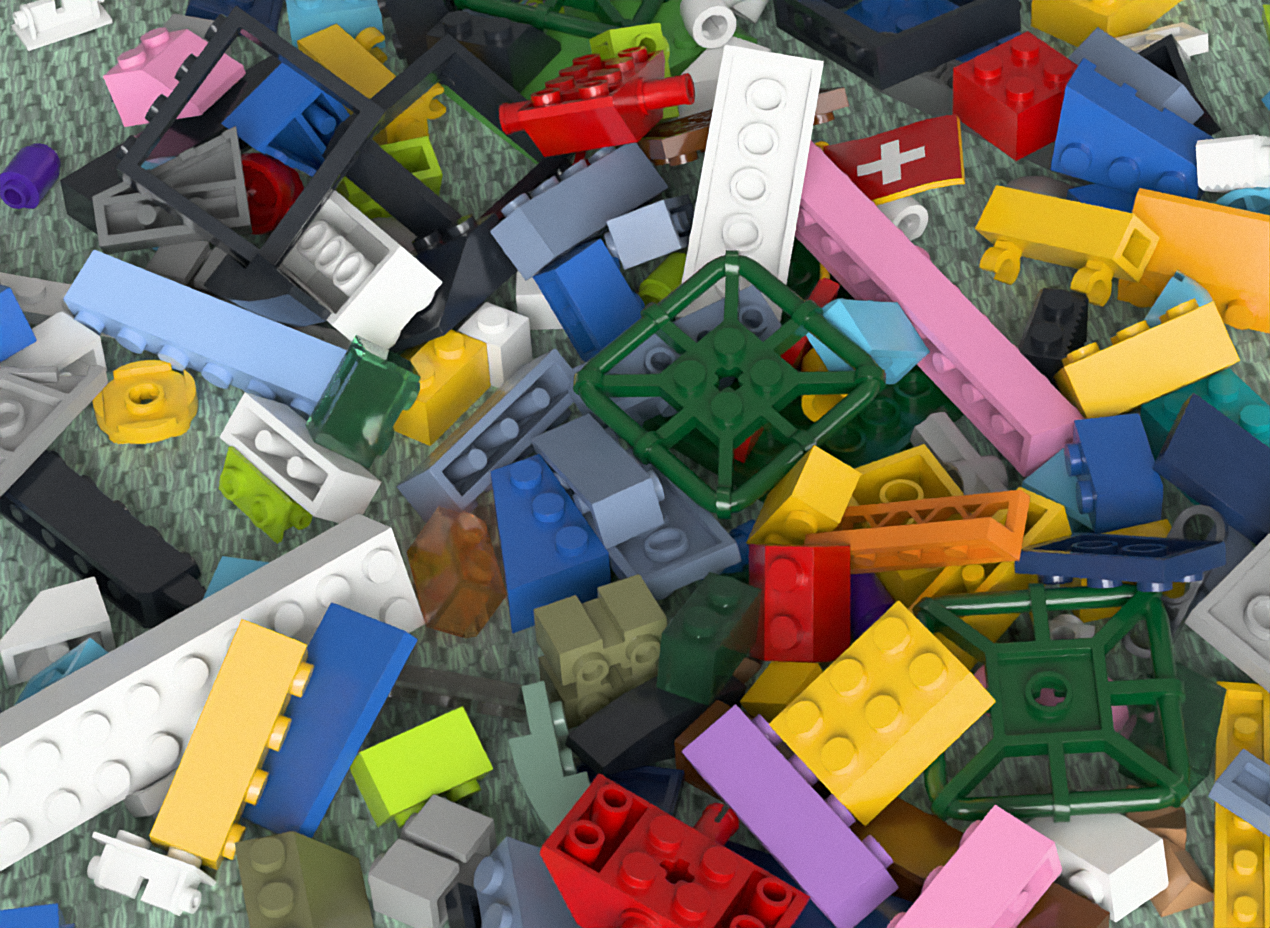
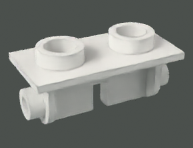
[12,0,113,51]
[87,830,217,916]

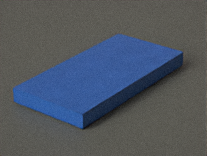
[241,602,418,838]

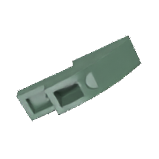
[508,681,591,841]

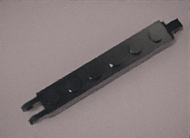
[0,450,207,628]

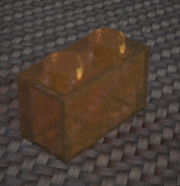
[406,506,507,639]

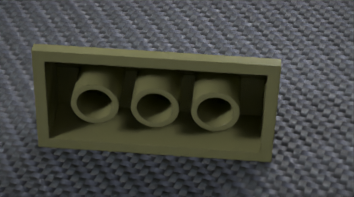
[234,831,374,928]

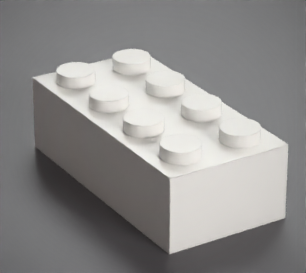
[279,190,442,361]

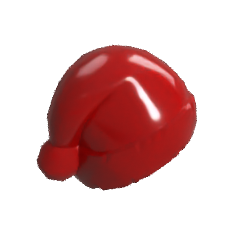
[241,152,304,235]

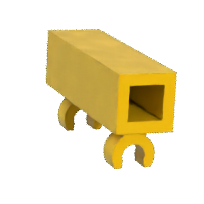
[297,24,447,146]
[975,185,1160,307]

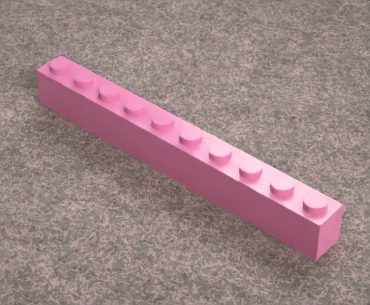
[795,140,1085,477]

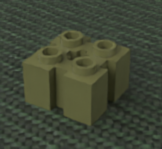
[533,574,670,729]

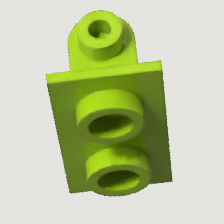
[218,446,313,544]

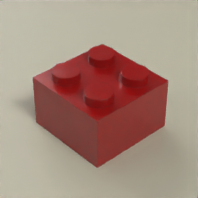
[953,31,1078,161]

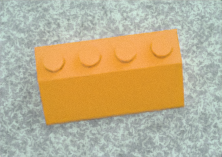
[1117,188,1270,334]

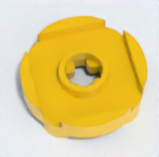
[92,360,198,444]

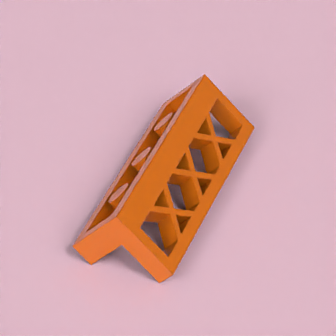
[804,490,1030,574]

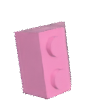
[103,27,246,127]

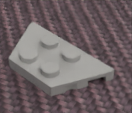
[0,365,108,497]

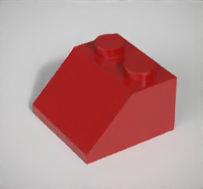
[749,544,850,663]

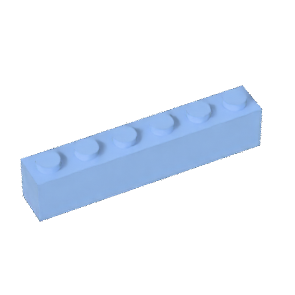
[63,250,365,425]

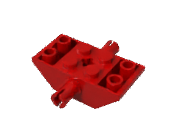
[499,46,695,157]
[540,773,810,928]

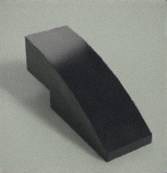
[203,253,331,328]
[565,656,747,776]

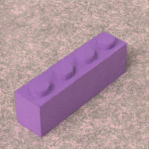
[682,704,899,928]

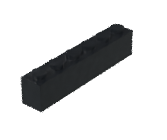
[60,55,282,235]

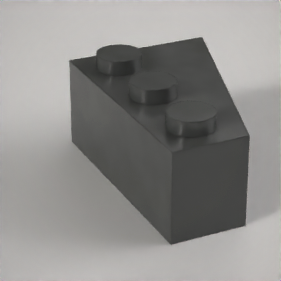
[92,126,253,254]

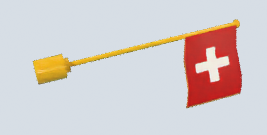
[801,114,965,422]

